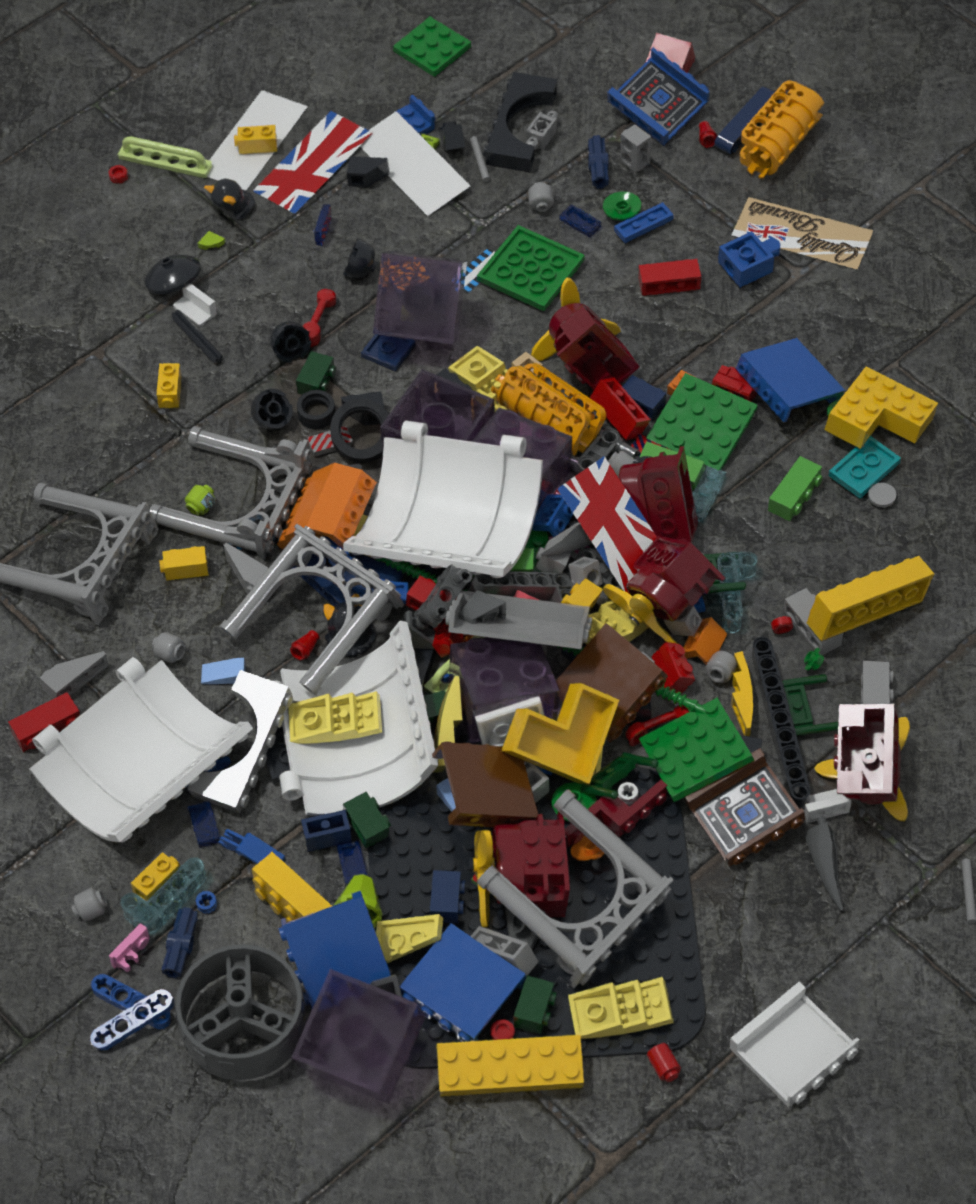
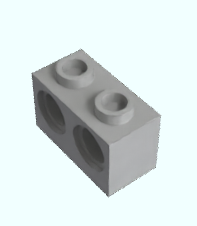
[620,124,651,173]

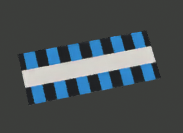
[450,248,495,294]

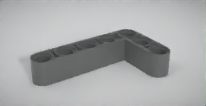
[468,572,573,603]

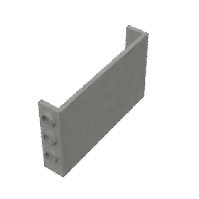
[446,590,592,649]

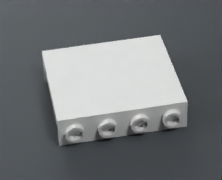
[729,982,859,1107]

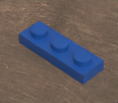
[614,202,674,243]

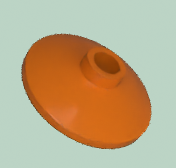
[571,836,604,861]

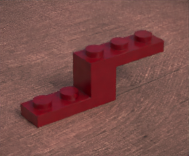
[565,780,667,848]

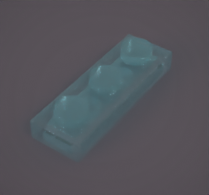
[693,466,726,523]

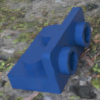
[395,95,436,136]
[532,494,573,538]

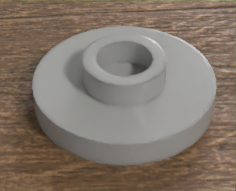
[868,483,897,507]

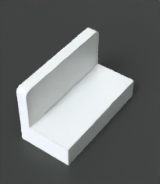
[173,283,217,327]
[804,789,851,823]

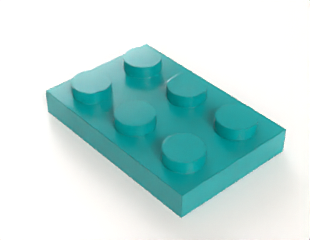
[828,436,901,498]

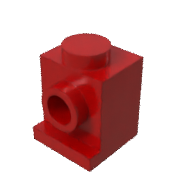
[432,621,464,657]

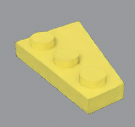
[376,914,443,963]

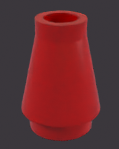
[699,121,717,148]
[290,630,320,660]

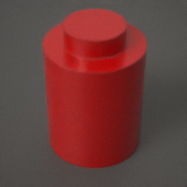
[647,1043,681,1082]

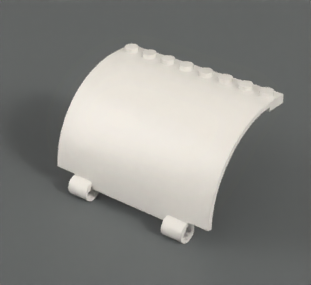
[343,421,543,578]
[273,621,438,816]
[29,657,253,842]

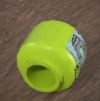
[185,485,216,516]

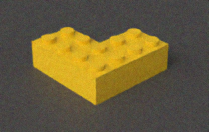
[824,366,938,449]
[501,683,619,784]

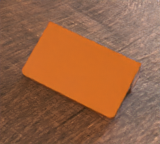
[683,617,727,665]

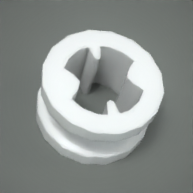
[618,782,638,805]

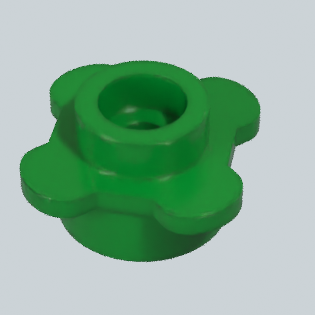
[804,648,824,671]

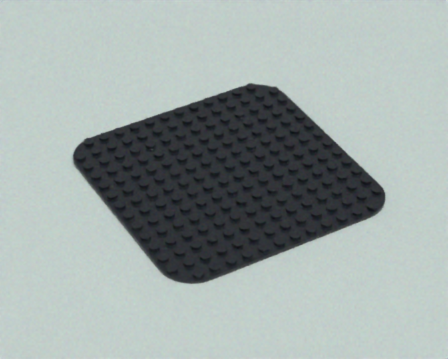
[368,767,705,1069]

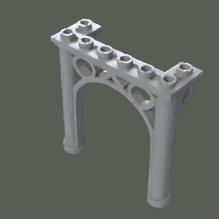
[150,426,313,561]
[0,483,159,625]
[219,524,404,695]
[477,789,674,989]

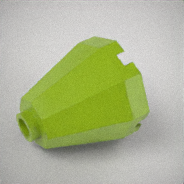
[333,874,382,928]

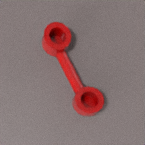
[303,289,336,347]
[625,705,690,746]

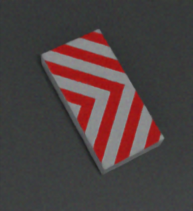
[307,426,353,457]

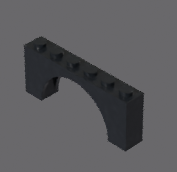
[483,72,557,173]

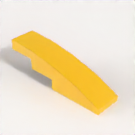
[731,651,753,737]

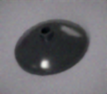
[144,254,201,294]

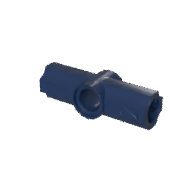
[588,135,609,189]
[161,907,198,979]

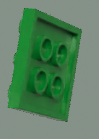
[393,17,471,77]

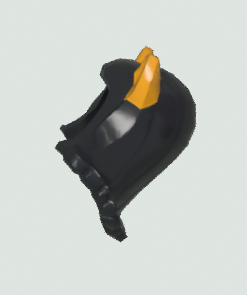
[204,178,255,220]
[323,594,376,657]

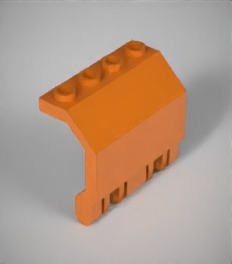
[277,463,377,550]

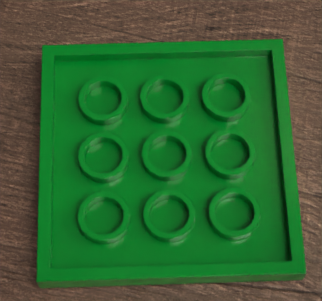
[477,225,585,311]
[646,373,758,474]
[639,698,754,802]

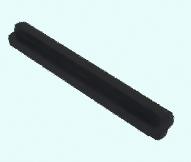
[171,310,223,364]

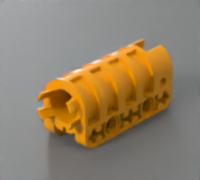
[739,81,824,178]
[491,363,606,456]

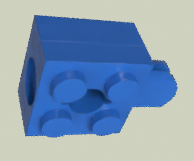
[718,231,781,287]

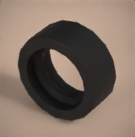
[296,390,336,429]

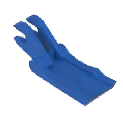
[219,829,286,865]

